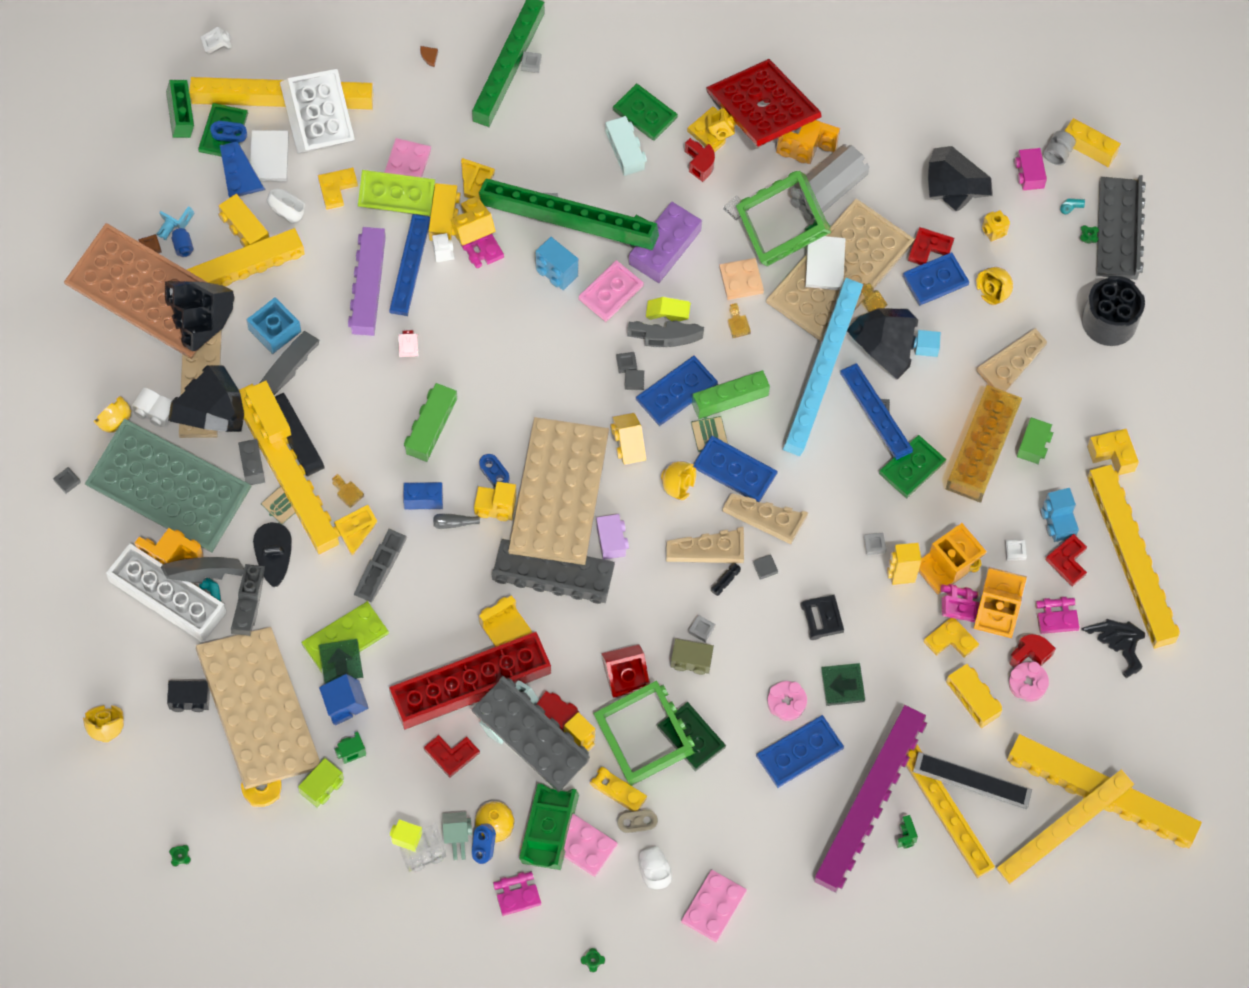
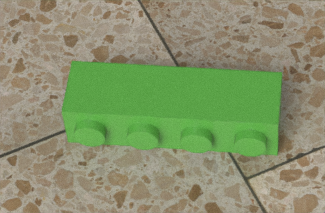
[692,370,770,419]
[404,383,457,462]

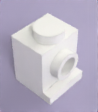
[432,233,454,262]

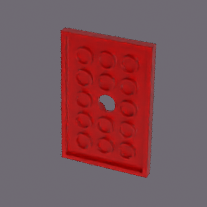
[706,59,822,147]

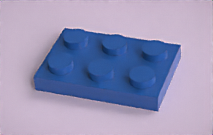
[903,252,969,306]

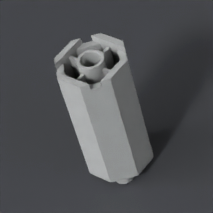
[791,144,869,220]

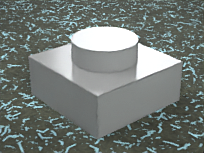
[521,52,542,73]
[864,533,886,555]
[689,615,716,643]

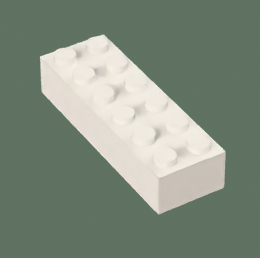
[106,543,226,643]

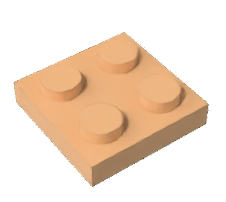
[719,258,764,300]

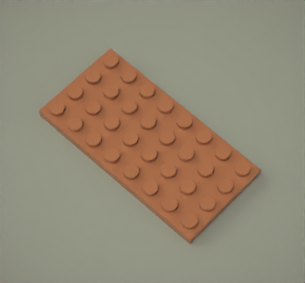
[64,223,208,359]

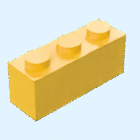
[1065,118,1121,168]
[429,183,461,241]
[218,194,269,247]
[244,381,291,444]
[887,542,922,585]
[946,664,1002,728]

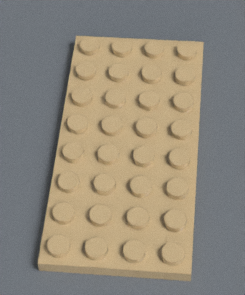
[766,199,915,341]
[509,417,609,565]
[195,627,320,789]

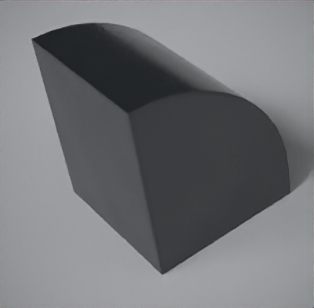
[942,196,973,211]

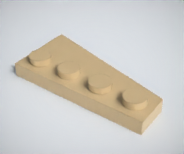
[977,328,1047,398]
[723,493,808,544]
[666,527,744,563]

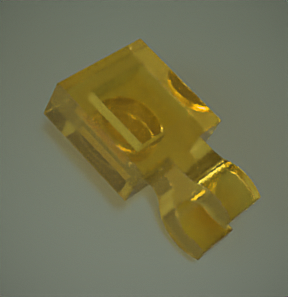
[861,283,888,312]
[727,303,751,338]
[332,474,364,509]

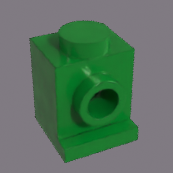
[334,732,366,764]

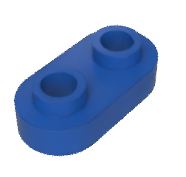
[210,121,247,143]
[479,454,510,487]
[472,823,496,864]

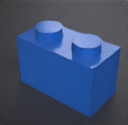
[404,482,443,510]

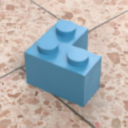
[1041,488,1079,542]

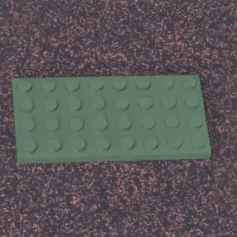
[85,419,252,553]

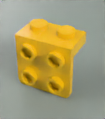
[479,595,532,647]

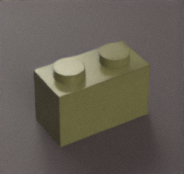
[671,639,714,675]

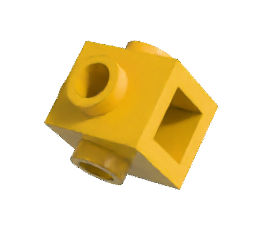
[708,108,736,141]
[982,210,1010,242]

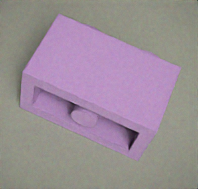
[596,514,629,560]

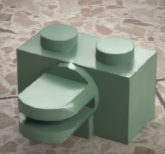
[442,812,472,860]

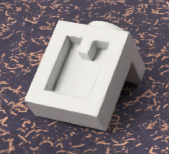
[201,27,232,54]

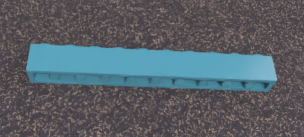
[782,278,863,456]

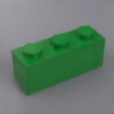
[166,80,194,138]

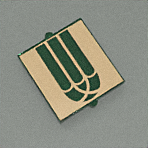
[691,416,728,452]
[261,486,295,524]

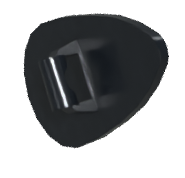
[253,522,292,587]

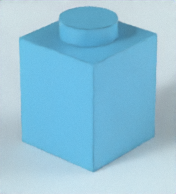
[914,330,941,357]

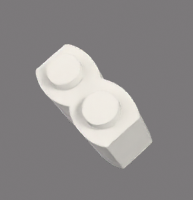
[132,387,172,427]

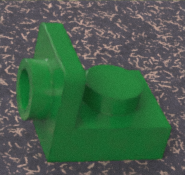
[896,815,918,849]

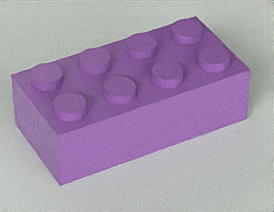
[629,202,702,283]

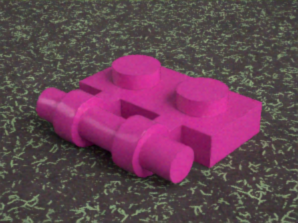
[461,233,504,268]
[940,584,979,622]
[1036,596,1080,634]
[493,871,541,916]

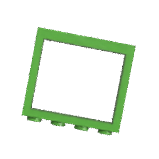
[736,171,831,267]
[593,680,695,786]

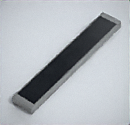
[913,752,1032,809]

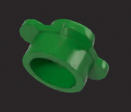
[1080,225,1099,244]
[169,845,191,867]
[581,948,605,973]

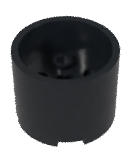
[1082,276,1145,346]

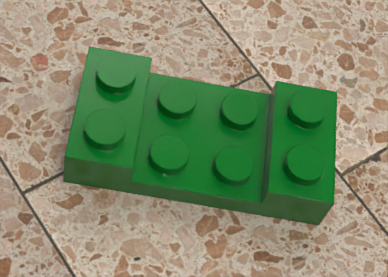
[519,783,579,870]

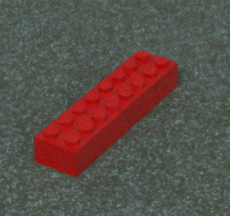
[389,631,551,730]

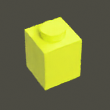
[390,819,423,852]

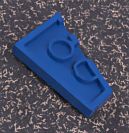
[220,141,266,197]

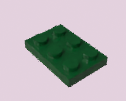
[657,702,726,772]

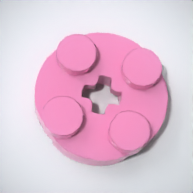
[1009,662,1049,702]
[767,681,807,721]

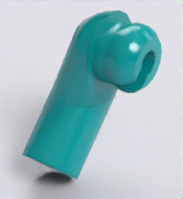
[1060,198,1085,215]
[199,578,221,602]

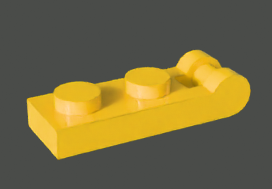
[590,767,647,812]

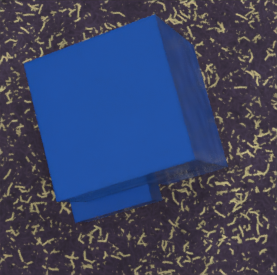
[319,674,369,725]

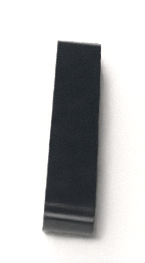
[274,392,325,477]

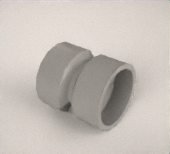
[1044,131,1076,165]

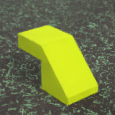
[646,297,691,321]

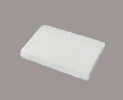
[250,130,289,181]
[805,236,845,290]

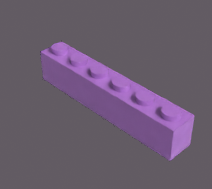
[348,227,386,336]

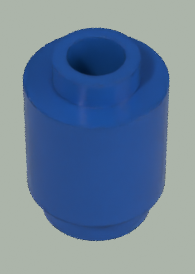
[171,228,194,257]

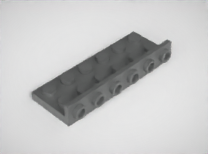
[1097,175,1146,280]
[492,539,615,604]
[472,676,590,792]

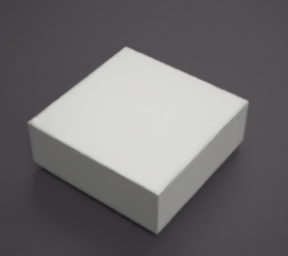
[1005,540,1027,561]

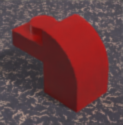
[685,138,715,182]
[1009,634,1056,668]

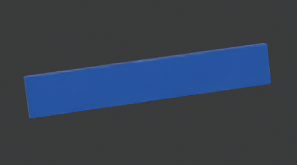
[389,214,431,316]
[840,363,913,460]

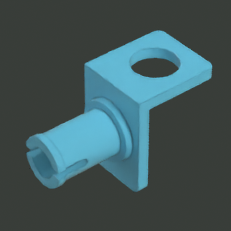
[156,206,194,240]

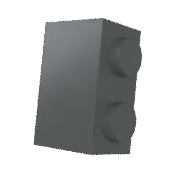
[238,439,265,485]

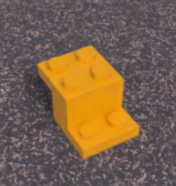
[776,120,840,164]
[918,523,987,595]
[135,528,204,564]
[974,567,1027,638]

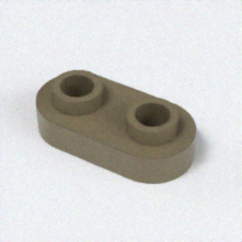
[617,810,658,833]

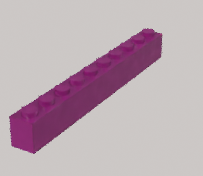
[814,705,927,893]

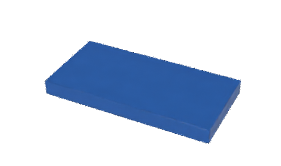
[636,355,718,426]
[693,436,778,502]
[756,715,844,788]

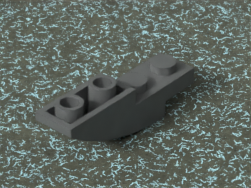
[627,321,704,347]
[231,564,265,636]

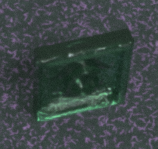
[318,639,364,684]
[821,663,866,706]

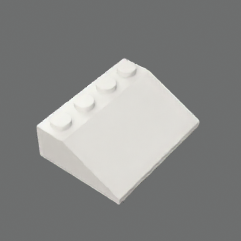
[280,69,355,154]

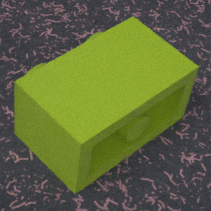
[298,758,344,808]

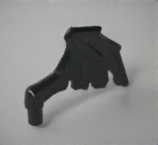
[1082,619,1145,678]

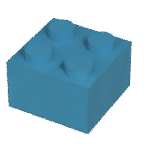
[536,237,579,290]
[246,297,301,354]

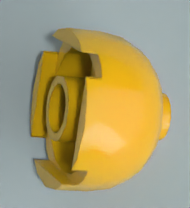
[976,267,1013,305]
[93,396,131,433]
[661,461,696,501]
[83,705,124,742]
[475,801,515,843]

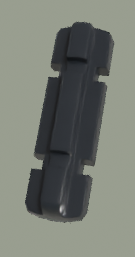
[711,563,741,596]

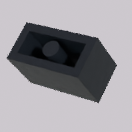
[167,681,210,712]

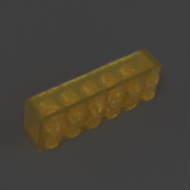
[945,385,1022,503]

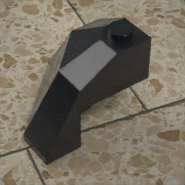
[928,146,993,200]
[165,281,234,351]
[847,308,919,380]
[168,365,244,432]

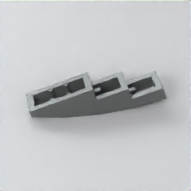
[259,331,320,395]
[354,529,407,603]
[161,557,245,584]

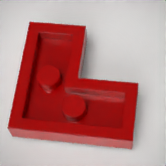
[908,227,955,265]
[1045,534,1087,587]
[424,735,480,778]

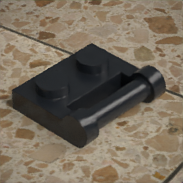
[800,594,844,640]

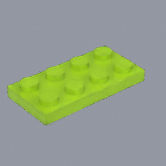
[358,170,436,216]
[301,601,389,675]

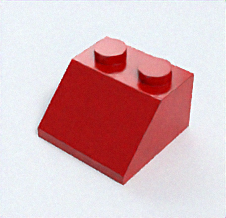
[601,644,650,698]

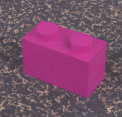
[1014,148,1047,191]

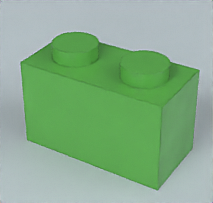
[1017,417,1054,464]

